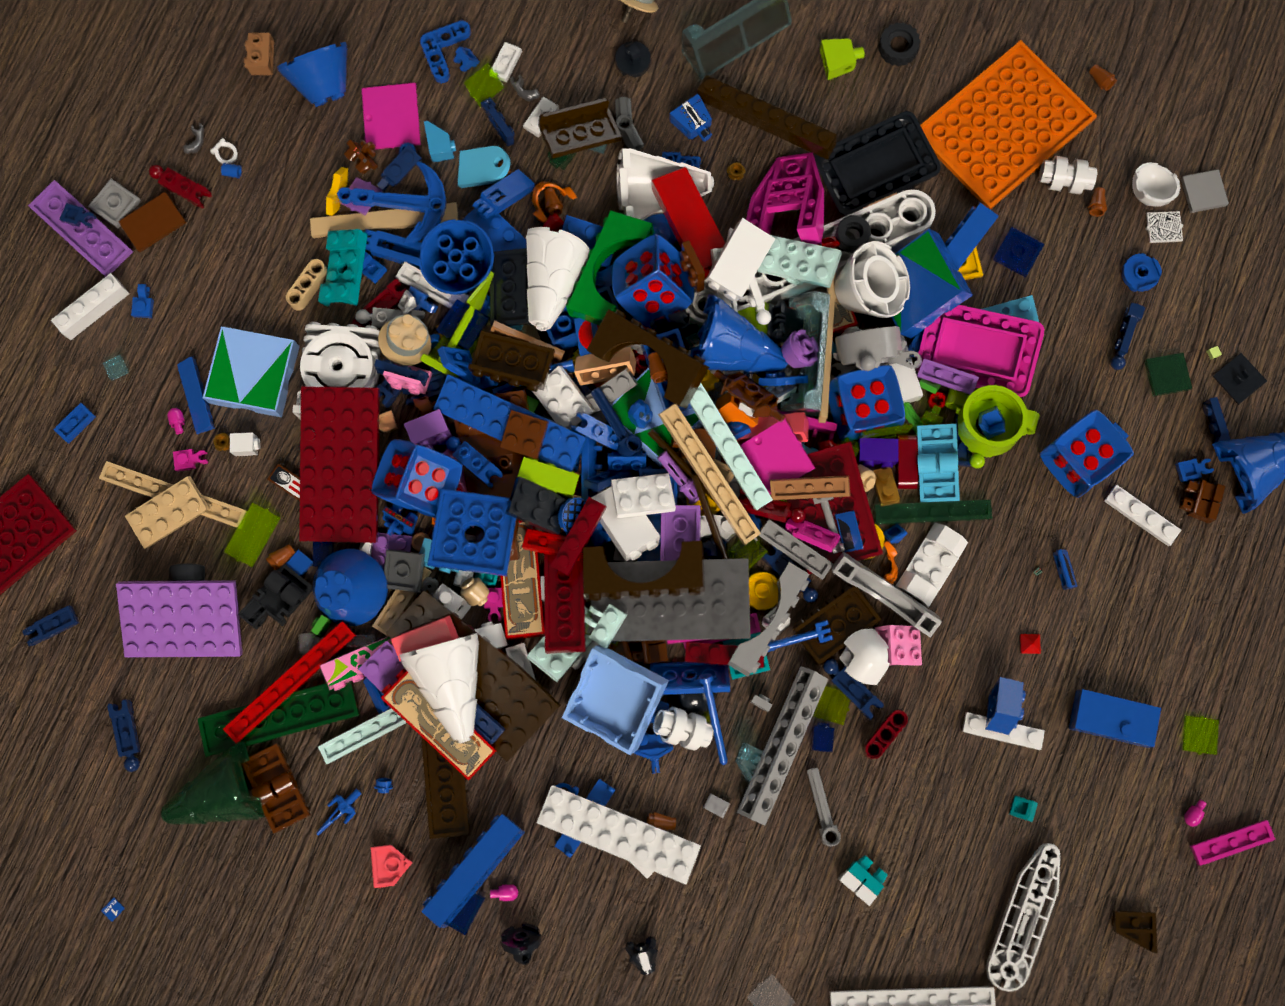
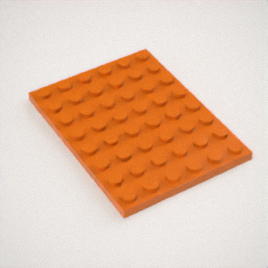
[920,40,1097,210]

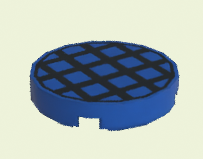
[558,497,587,535]

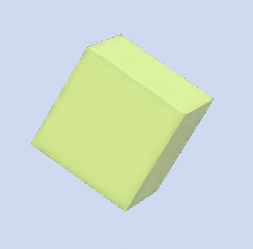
[1206,346,1222,360]

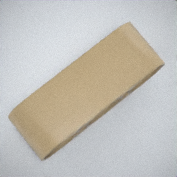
[286,259,327,311]

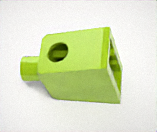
[819,39,865,80]

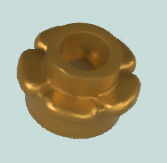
[727,162,745,180]
[213,433,230,451]

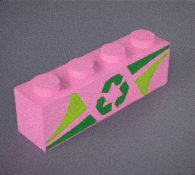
[320,636,394,691]

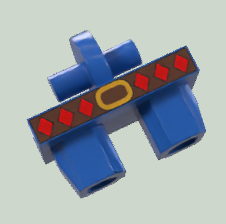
[382,504,418,536]

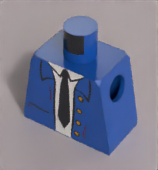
[670,94,712,141]

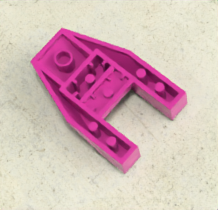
[746,152,824,244]

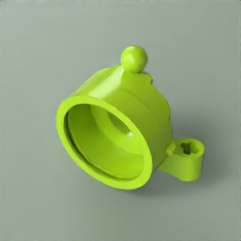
[945,385,1040,469]

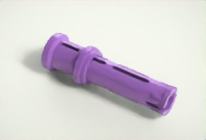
[657,451,699,505]

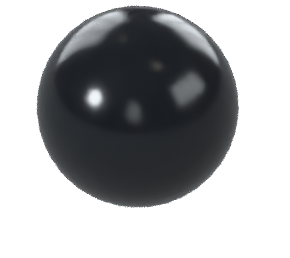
[670,673,717,715]

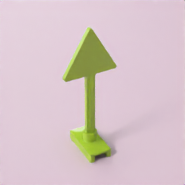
[420,271,494,378]

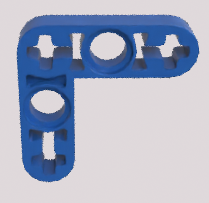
[420,21,471,83]

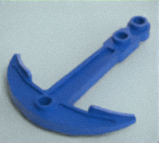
[337,161,446,245]

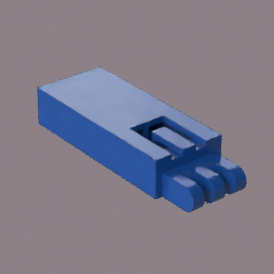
[473,169,535,218]
[365,229,421,269]

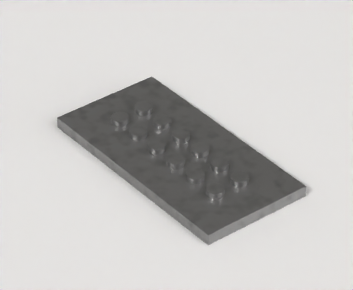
[591,558,751,642]

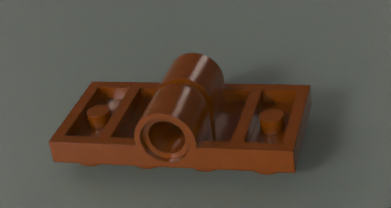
[241,744,311,834]

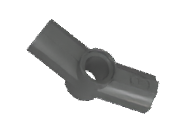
[615,97,644,151]

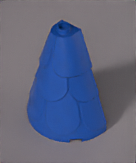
[690,294,788,373]
[1212,432,1285,514]

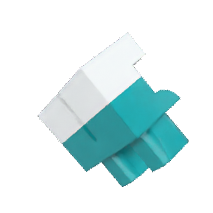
[838,855,888,906]

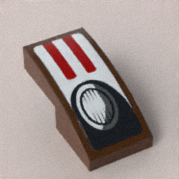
[267,464,300,501]

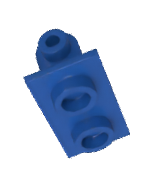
[608,451,647,471]

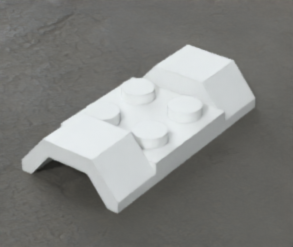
[895,522,968,608]

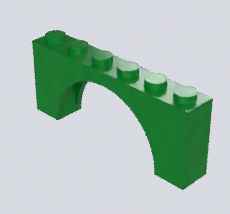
[566,211,654,326]

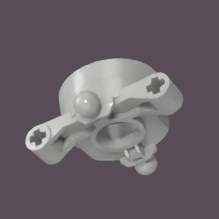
[830,327,922,380]

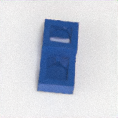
[362,252,387,284]

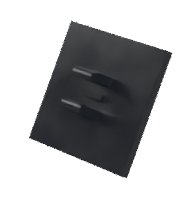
[1212,353,1267,405]

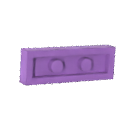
[917,358,979,395]

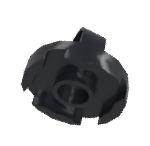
[615,41,651,78]
[501,923,542,965]

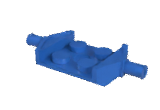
[634,701,673,774]

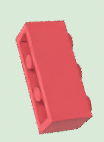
[391,615,459,661]

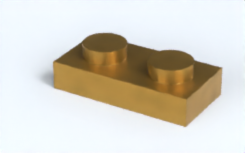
[872,467,900,506]

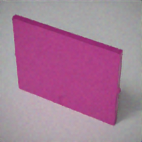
[362,83,421,150]
[740,419,815,495]

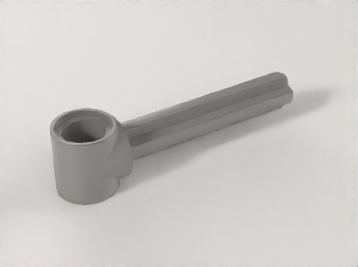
[807,768,841,847]

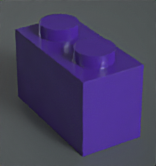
[857,438,899,468]

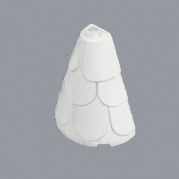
[617,148,714,220]
[526,227,590,331]
[399,633,479,743]

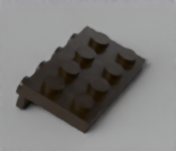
[538,98,622,159]
[468,331,555,392]
[793,584,882,666]

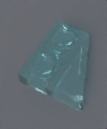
[736,742,763,784]

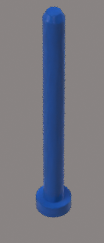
[698,674,728,765]

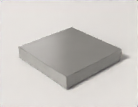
[1181,169,1229,213]
[88,179,141,229]

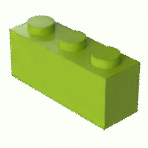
[517,457,579,498]

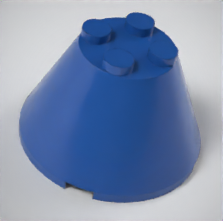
[277,42,347,107]
[419,219,494,295]
[313,549,388,626]

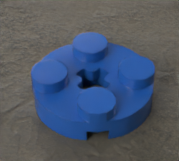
[1121,254,1162,292]

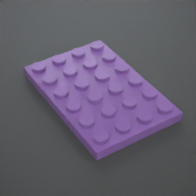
[116,580,242,657]

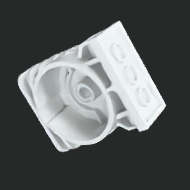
[293,322,382,420]

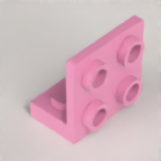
[383,364,432,395]
[875,625,922,666]

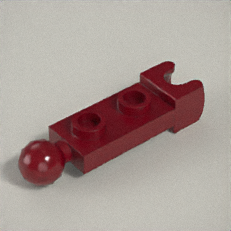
[149,164,212,209]
[351,279,407,328]
[739,489,806,523]

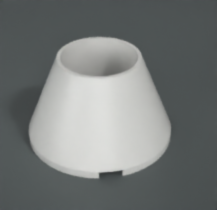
[834,241,910,318]

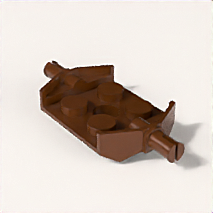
[714,370,785,423]

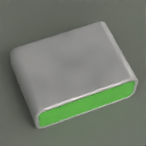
[703,793,730,818]

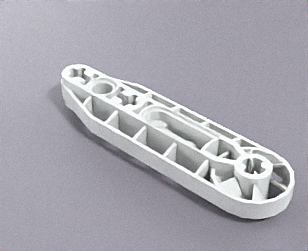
[986,843,1060,992]

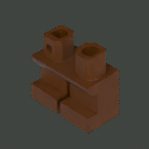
[1179,480,1226,523]
[631,640,668,664]

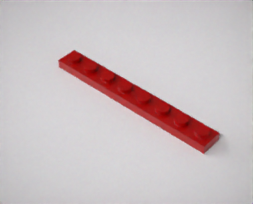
[223,621,357,744]

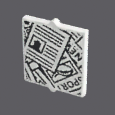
[1146,211,1183,243]

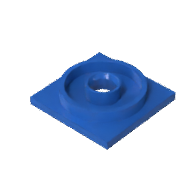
[427,489,516,577]

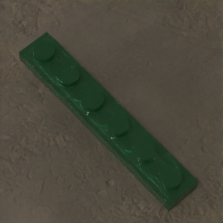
[874,500,992,525]

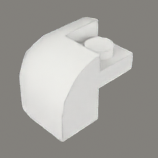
[839,629,890,685]

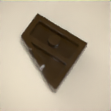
[1113,911,1158,953]

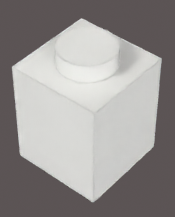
[230,433,261,456]

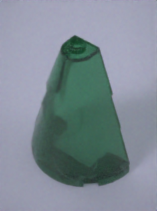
[161,742,265,825]

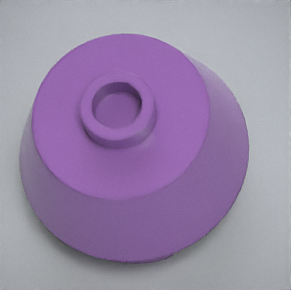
[782,329,820,368]

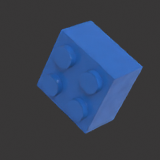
[985,677,1026,735]

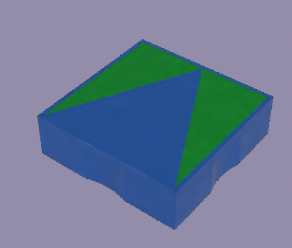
[892,229,973,338]

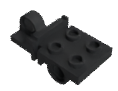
[238,564,313,629]

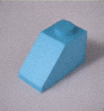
[424,121,456,163]

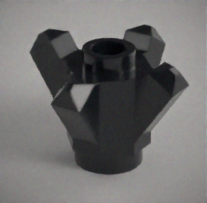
[625,936,658,975]

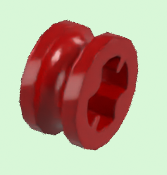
[928,392,946,411]

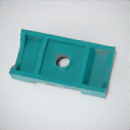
[318,229,368,306]

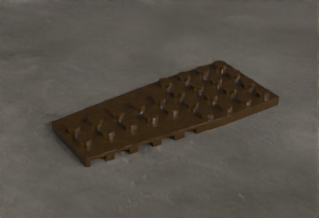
[386,590,561,762]

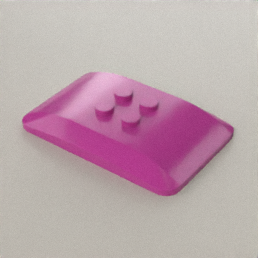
[916,305,1045,397]

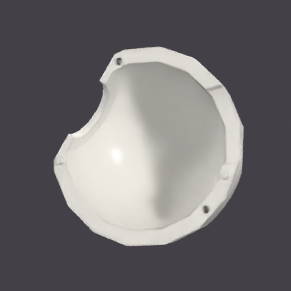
[1132,162,1180,207]

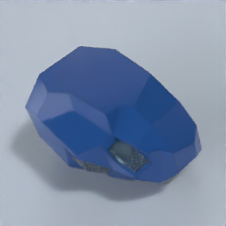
[628,399,653,429]

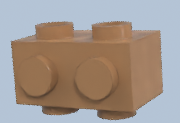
[244,33,275,75]

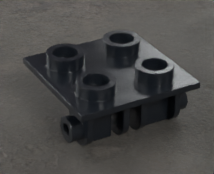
[767,301,804,342]

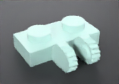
[585,604,627,648]

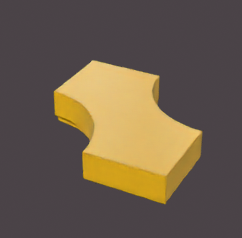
[326,167,348,216]

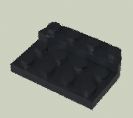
[490,248,534,326]

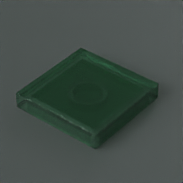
[1145,353,1193,397]

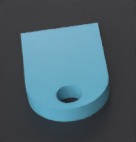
[458,146,510,188]

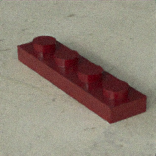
[551,497,607,576]
[685,642,764,668]

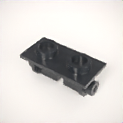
[650,309,690,335]

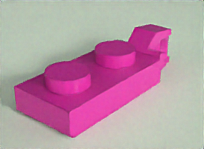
[785,518,840,552]

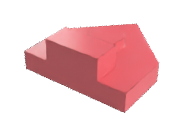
[370,845,413,888]

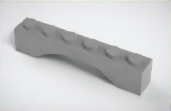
[832,551,942,638]
[728,562,809,677]

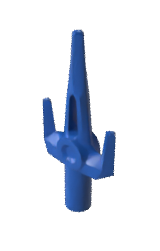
[316,788,362,835]

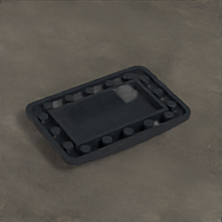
[814,111,941,216]

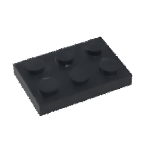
[505,476,569,535]

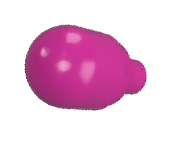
[167,408,185,434]
[1184,799,1207,827]
[490,884,518,901]

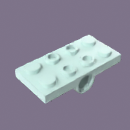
[757,235,842,288]
[527,607,592,682]

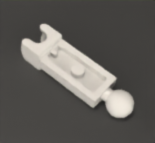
[747,276,771,325]

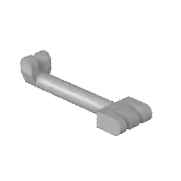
[813,497,845,554]

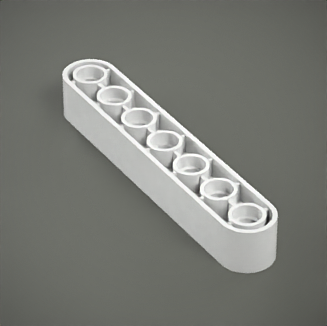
[685,190,935,333]

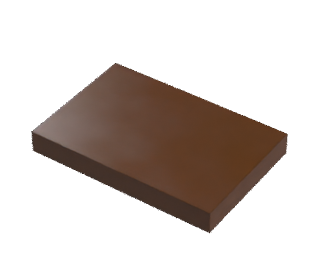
[118,192,186,253]

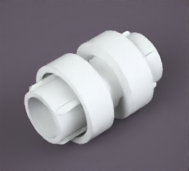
[1039,156,1097,194]
[653,707,714,751]

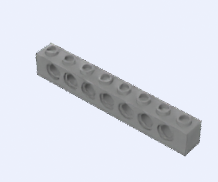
[737,666,828,825]

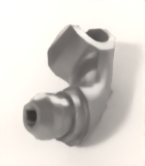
[510,75,539,102]
[183,123,204,154]

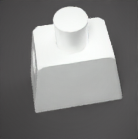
[433,583,471,620]

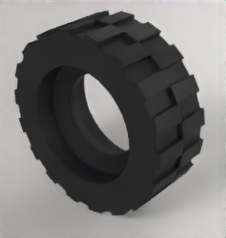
[879,22,921,66]

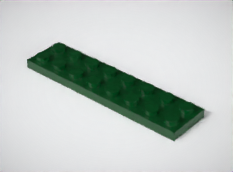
[197,681,360,757]

